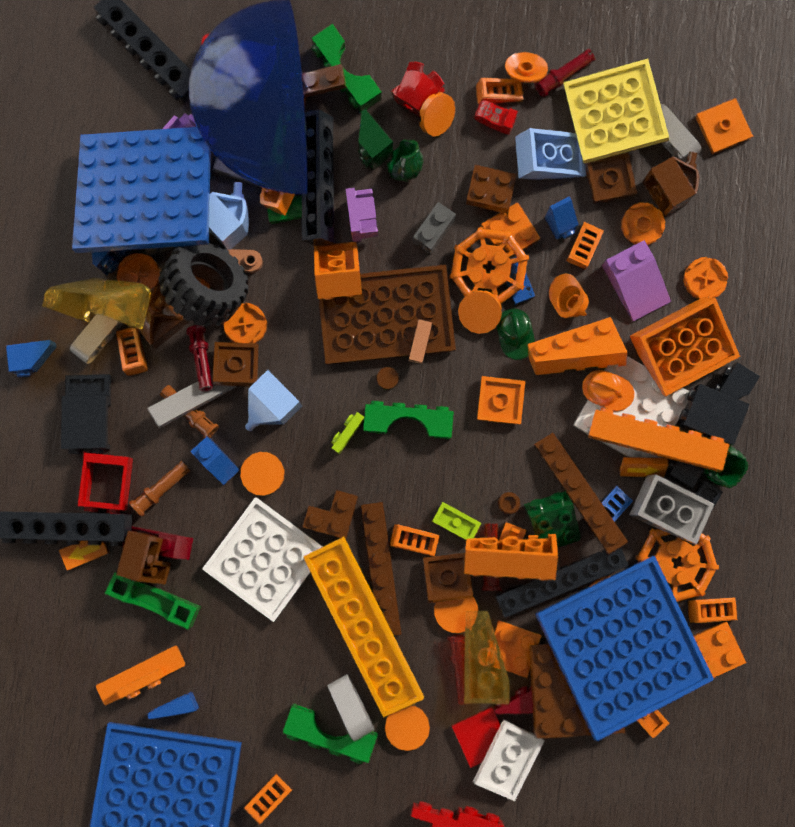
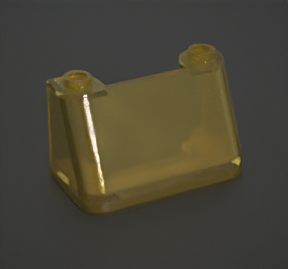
[42,278,151,329]

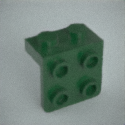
[524,491,581,548]

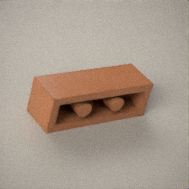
[409,319,432,364]

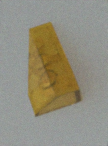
[465,611,509,704]

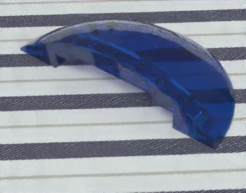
[189,0,307,194]

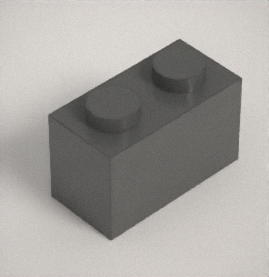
[413,202,456,255]

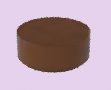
[377,367,399,390]
[498,492,520,514]

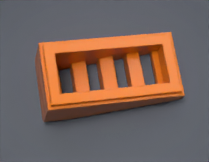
[476,78,523,104]
[566,222,604,270]
[116,326,148,376]
[389,524,439,557]
[687,598,737,623]
[244,774,292,824]

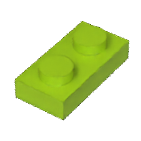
[331,412,364,454]
[432,502,481,540]

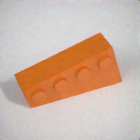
[528,317,627,375]
[464,534,558,581]

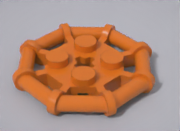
[449,227,529,304]
[636,528,719,602]

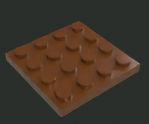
[529,644,625,739]

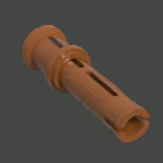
[160,385,219,439]
[129,460,191,517]

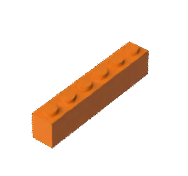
[588,408,729,472]

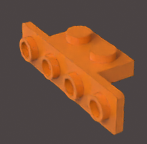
[96,646,186,705]

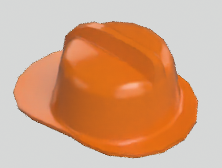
[549,273,589,318]
[582,370,635,411]

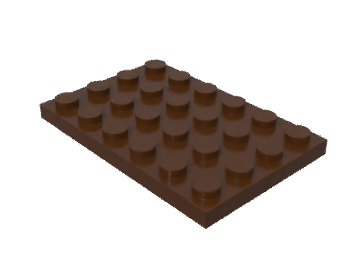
[319,265,456,365]

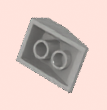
[629,474,714,544]

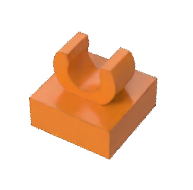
[498,522,527,541]

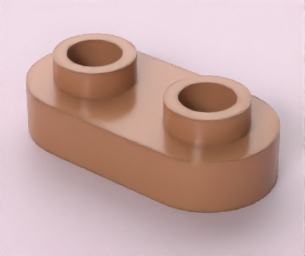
[228,249,263,273]

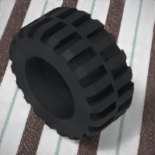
[159,243,249,326]

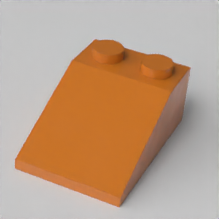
[314,242,362,300]

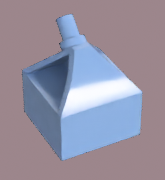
[209,182,249,250]
[245,370,302,431]

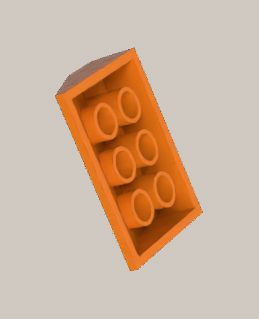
[630,297,740,396]

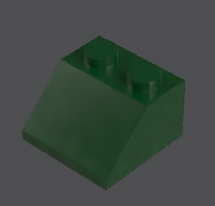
[358,109,393,171]

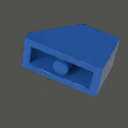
[545,196,579,240]
[6,340,56,377]
[190,437,240,485]

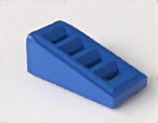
[601,486,633,522]
[148,692,199,719]

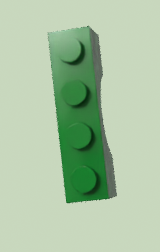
[311,24,382,113]
[363,401,454,439]
[105,572,201,629]
[283,703,377,764]

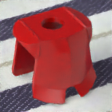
[391,62,445,118]

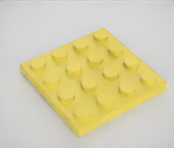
[564,59,669,164]

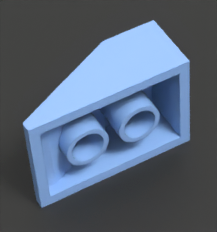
[515,128,586,180]

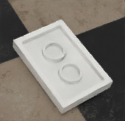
[473,720,544,801]

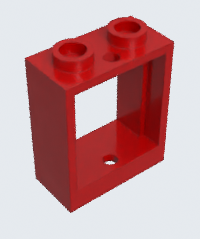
[78,453,133,514]

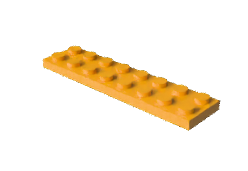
[303,537,424,717]

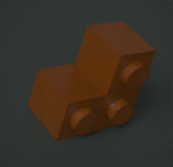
[303,490,358,539]
[117,531,171,585]

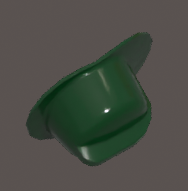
[497,309,535,360]

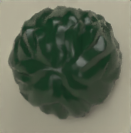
[387,139,424,182]
[704,445,748,488]

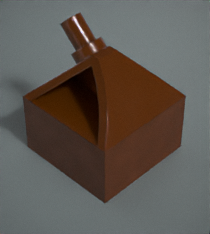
[642,152,699,218]
[124,284,190,349]

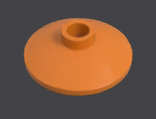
[505,52,548,83]

